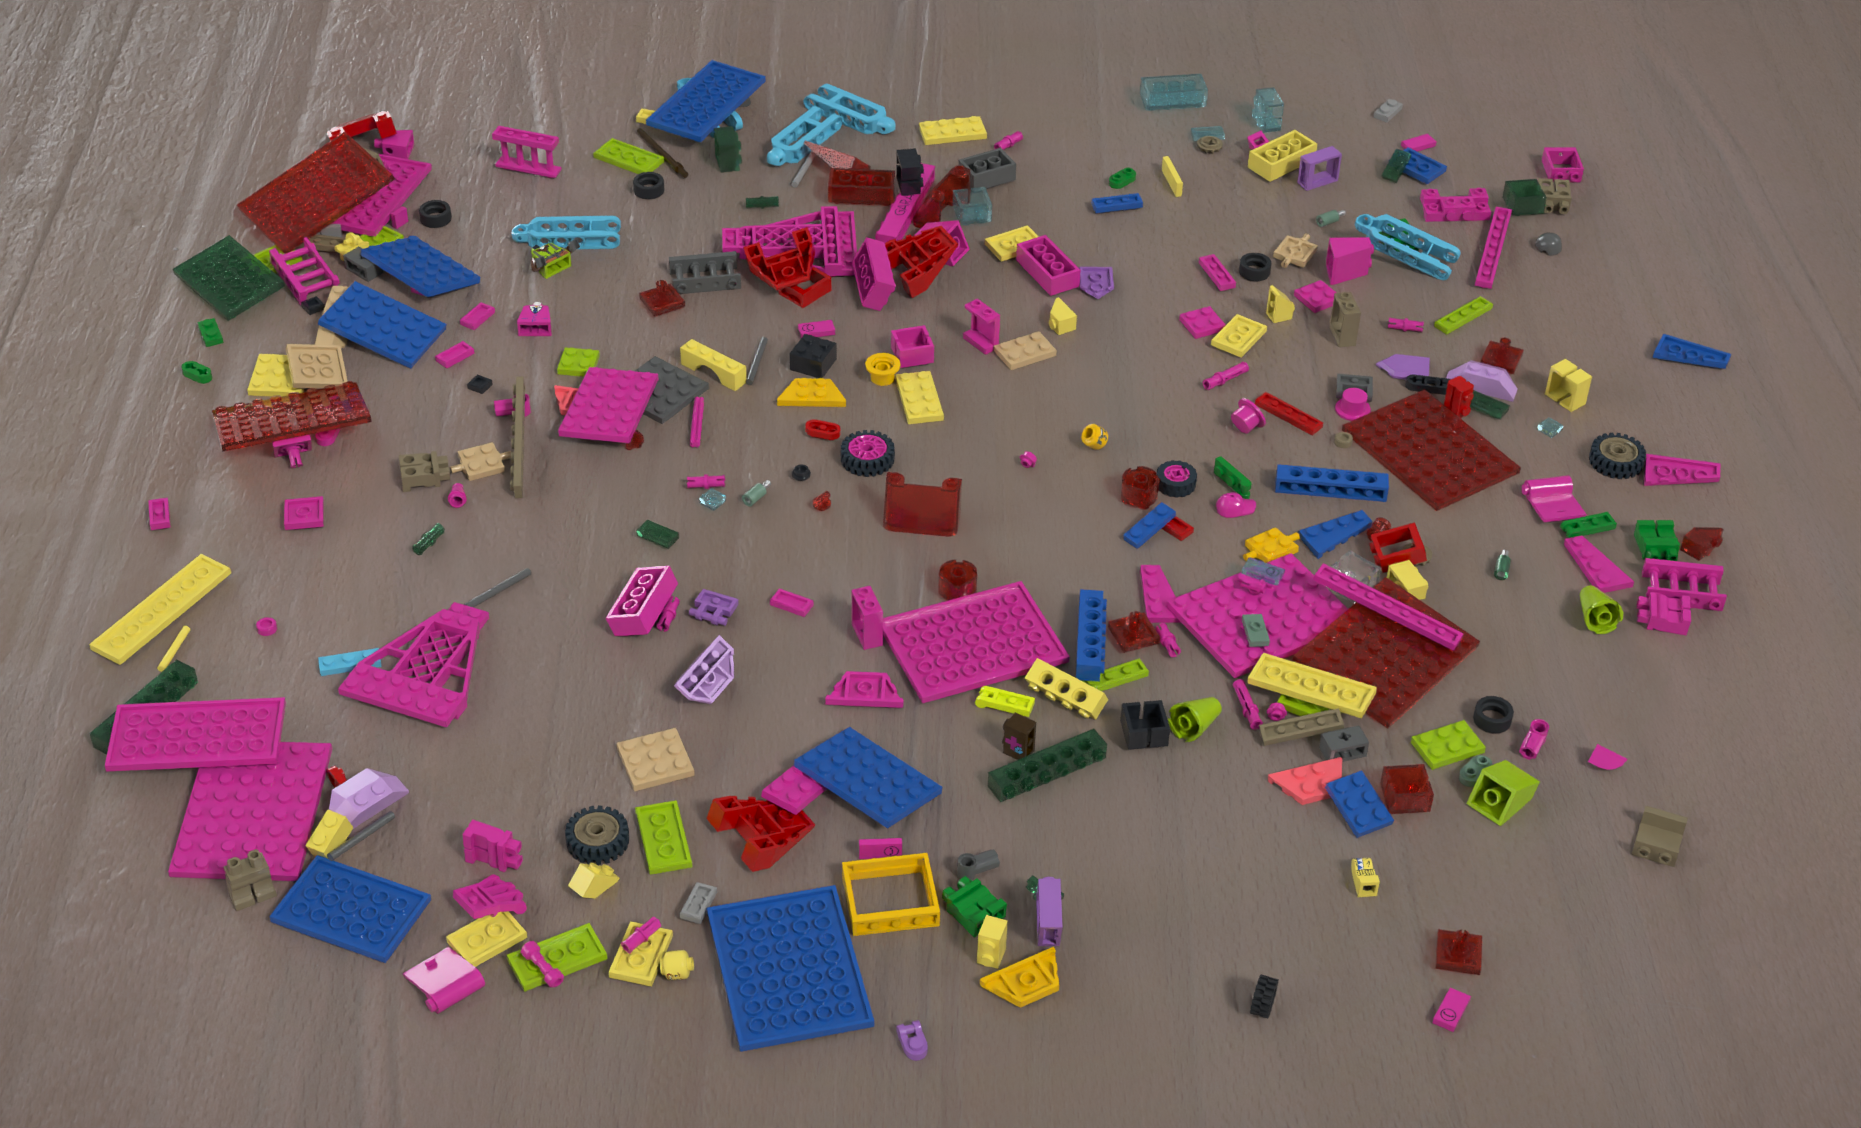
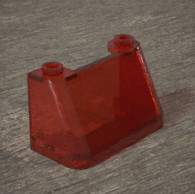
[913,165,971,229]
[883,472,962,537]

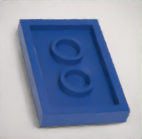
[1388,147,1447,184]
[1325,770,1394,838]

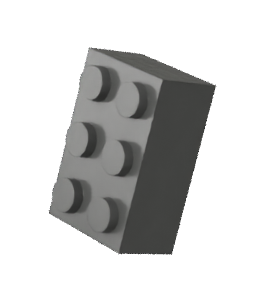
[958,148,1016,192]

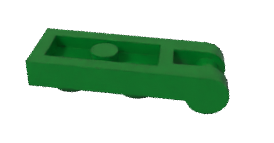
[1214,456,1252,499]
[1560,512,1617,538]

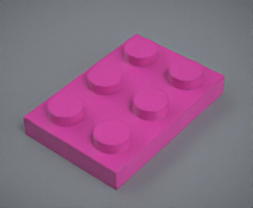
[761,765,827,815]

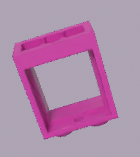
[1542,147,1584,182]
[851,586,883,650]

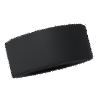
[633,172,665,199]
[419,200,452,228]
[1239,253,1272,282]
[1473,696,1514,734]

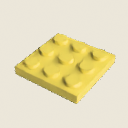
[247,354,305,398]

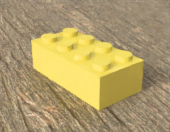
[1248,130,1318,182]

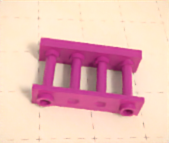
[492,126,562,178]
[269,237,340,305]
[1642,558,1727,611]

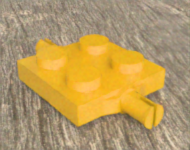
[1243,527,1300,563]

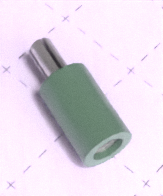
[1316,210,1346,227]
[742,480,771,507]

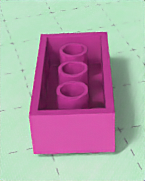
[1016,235,1081,296]
[852,237,896,311]
[606,566,678,636]

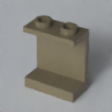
[1632,806,1688,867]

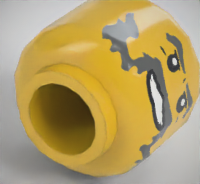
[1081,424,1108,450]

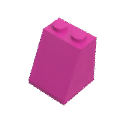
[914,220,970,266]
[1325,237,1374,285]

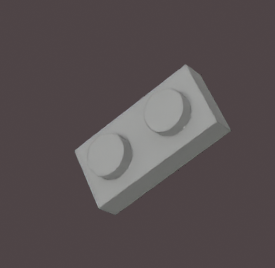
[1374,99,1403,123]

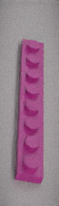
[1475,207,1512,289]
[1313,563,1463,651]

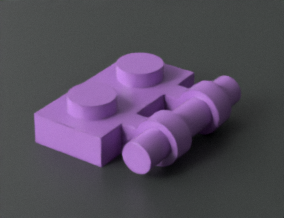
[689,589,738,626]

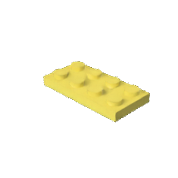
[919,116,987,145]
[895,371,944,424]

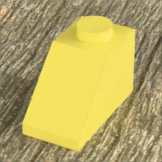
[1266,285,1295,323]
[1049,297,1077,335]

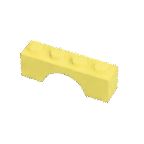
[680,339,746,391]

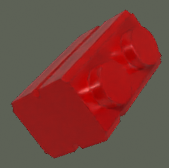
[1443,376,1474,420]

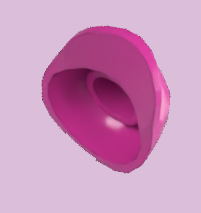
[1215,492,1256,518]

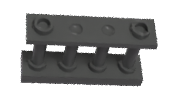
[669,251,741,295]

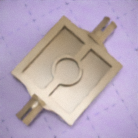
[1273,233,1318,268]
[450,442,511,481]

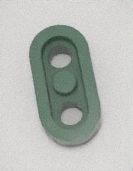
[1459,755,1492,787]

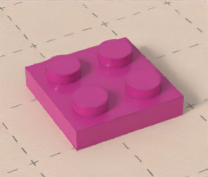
[1294,280,1336,313]
[1179,306,1226,339]
[284,496,324,530]

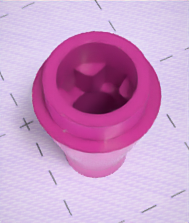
[448,483,467,508]

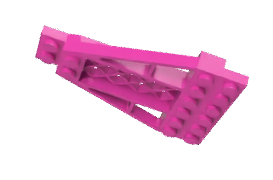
[722,206,857,277]
[338,602,489,728]

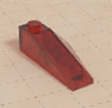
[804,140,871,180]

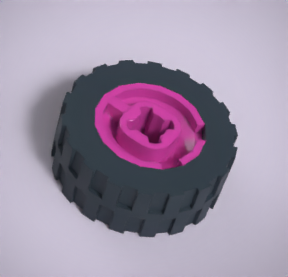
[1156,460,1197,498]

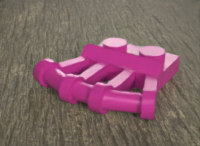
[453,874,527,919]

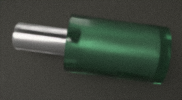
[1494,550,1511,580]

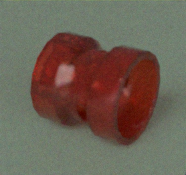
[1366,517,1391,541]

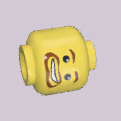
[660,950,694,980]

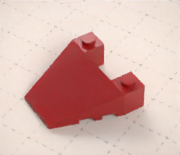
[327,111,397,151]
[885,226,958,298]
[743,227,815,290]
[706,796,815,872]

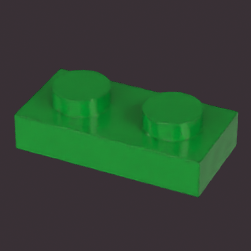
[197,318,224,347]

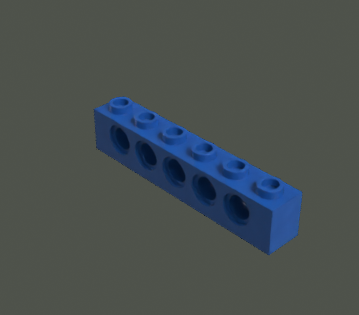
[1275,464,1389,502]
[1076,589,1107,682]

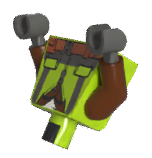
[530,239,580,279]

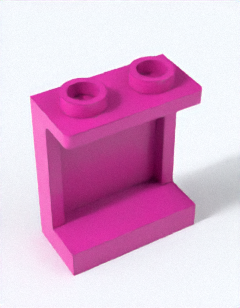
[963,299,1000,355]

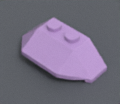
[1446,360,1518,402]
[674,635,734,704]
[329,768,409,829]

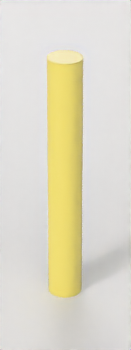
[157,626,190,672]

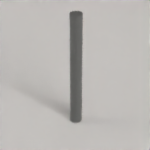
[746,337,768,385]
[464,568,531,608]
[327,811,395,861]

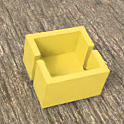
[1545,359,1592,412]

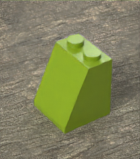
[1466,760,1540,826]

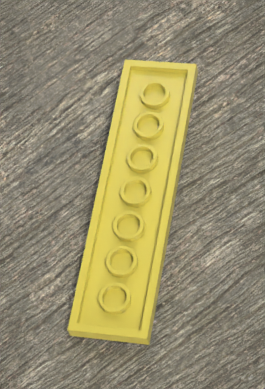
[89,554,231,665]

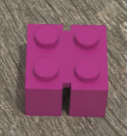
[891,325,934,368]

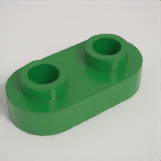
[1109,167,1136,189]

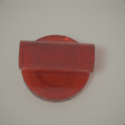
[626,430,644,450]

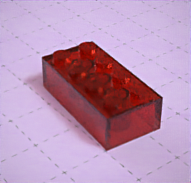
[828,168,895,206]

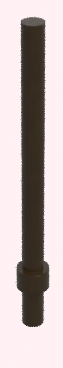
[637,128,689,178]

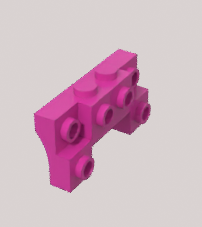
[1420,188,1491,222]

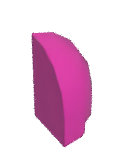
[1588,744,1628,770]

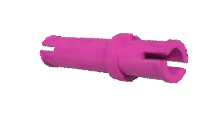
[1203,361,1249,390]
[1233,679,1263,730]

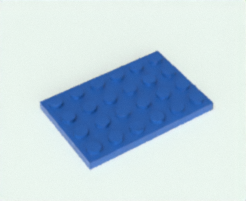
[361,236,480,297]
[318,281,447,369]
[794,727,943,829]
[269,855,431,963]

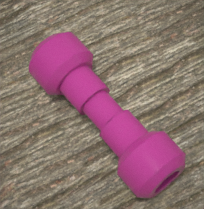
[521,941,564,988]

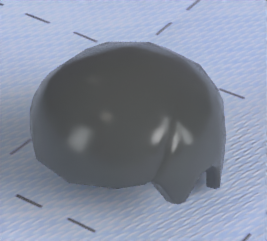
[1536,232,1562,256]

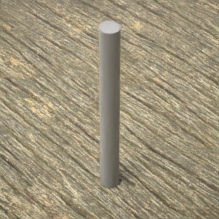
[791,148,818,187]

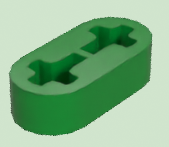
[181,361,213,384]

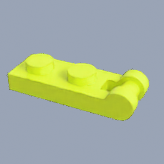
[975,686,1035,717]

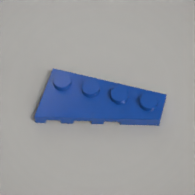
[1298,510,1373,559]

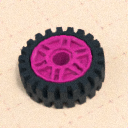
[840,430,895,477]

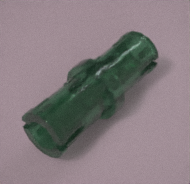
[746,196,779,209]
[412,523,445,555]

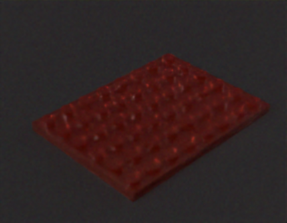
[236,131,395,254]
[212,381,372,452]
[1342,389,1521,511]
[1292,577,1480,729]

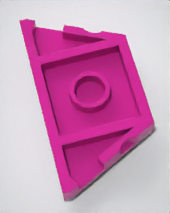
[825,671,904,708]

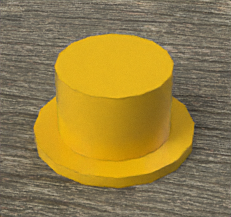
[865,353,901,386]

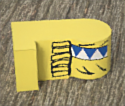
[1351,858,1380,897]

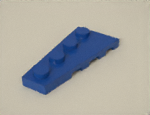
[1652,334,1731,369]

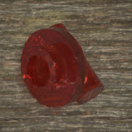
[813,491,831,511]

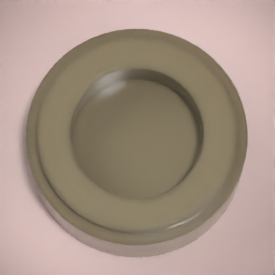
[1334,432,1353,448]

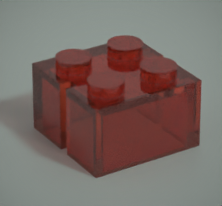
[1380,764,1434,814]

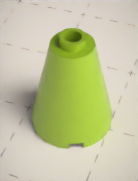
[1579,585,1624,634]
[1168,697,1222,742]

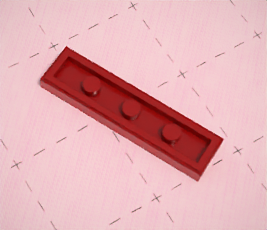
[1255,392,1323,436]

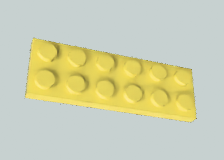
[1248,653,1377,718]

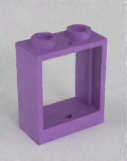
[1297,146,1342,191]
[1036,877,1063,946]

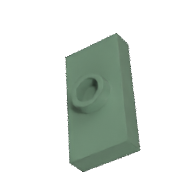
[1242,614,1270,647]

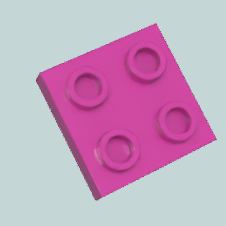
[272,432,312,468]

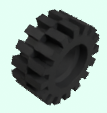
[1250,974,1279,1019]

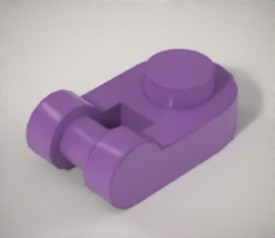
[896,1020,928,1061]

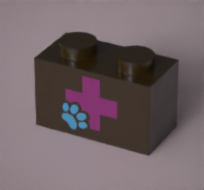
[1002,712,1037,763]

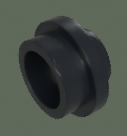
[792,464,811,481]

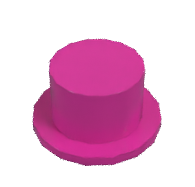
[1335,388,1371,421]
[1231,398,1266,434]

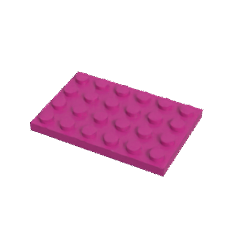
[558,367,659,443]

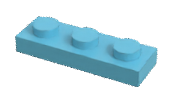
[318,648,382,676]

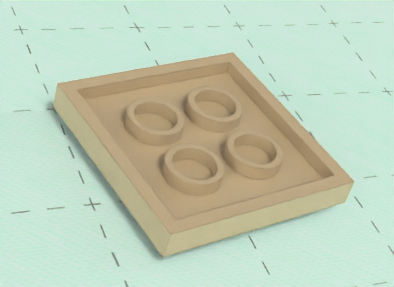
[286,344,348,389]
[617,728,694,791]

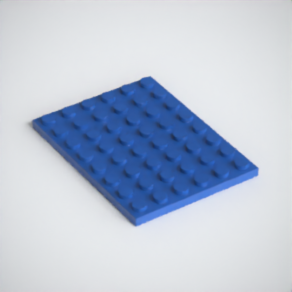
[707,885,874,1052]

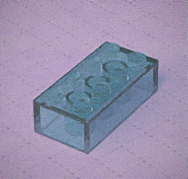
[1140,74,1208,111]

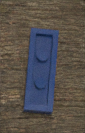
[1091,193,1143,213]
[1123,502,1176,549]

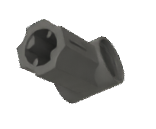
[956,849,1000,880]

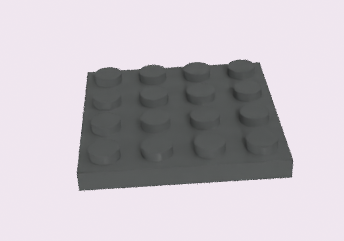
[635,356,709,424]

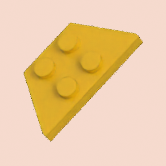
[777,378,846,407]
[980,946,1059,1008]

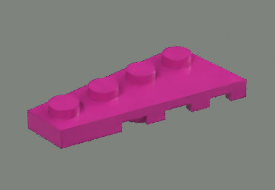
[1644,454,1721,486]

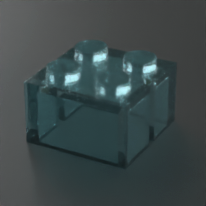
[1252,87,1284,133]
[953,187,992,225]

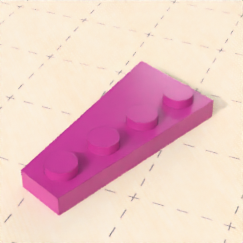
[1564,536,1634,593]
[1140,565,1181,623]

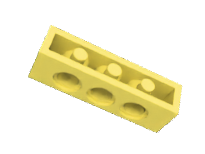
[1025,658,1108,720]

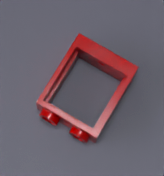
[779,266,832,308]
[1369,522,1427,573]

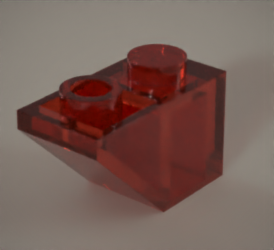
[1680,527,1724,561]

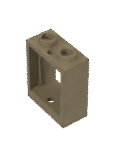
[1329,292,1361,347]

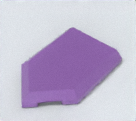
[1079,267,1114,299]
[1376,354,1430,380]

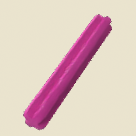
[690,397,704,448]

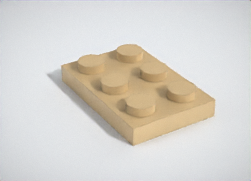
[994,331,1057,370]

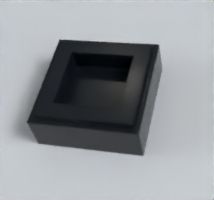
[301,296,325,315]
[467,374,493,394]

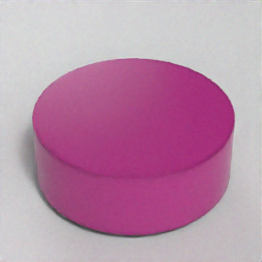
[256,617,277,636]

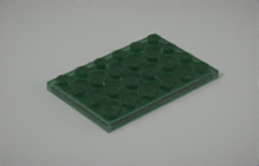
[172,235,286,321]

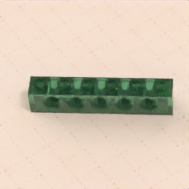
[89,659,198,755]
[988,729,1107,803]

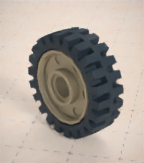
[1589,432,1646,479]
[565,805,629,865]

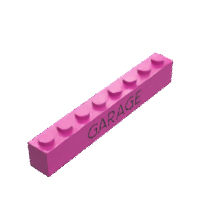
[875,163,935,243]

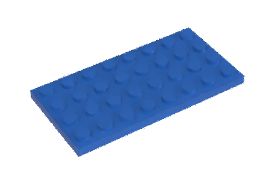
[646,60,766,142]

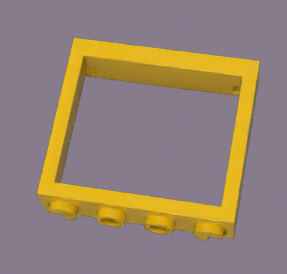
[842,853,940,936]

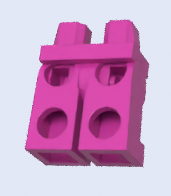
[1636,592,1691,636]
[462,819,523,872]

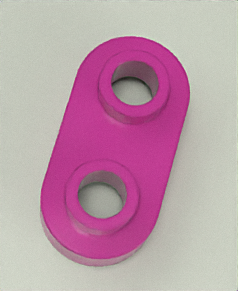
[315,417,341,446]

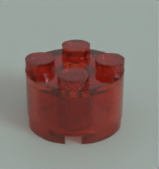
[1121,466,1160,510]
[938,560,977,601]

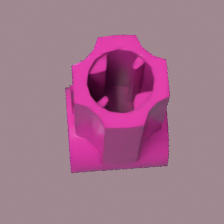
[494,394,531,417]
[1519,719,1549,760]

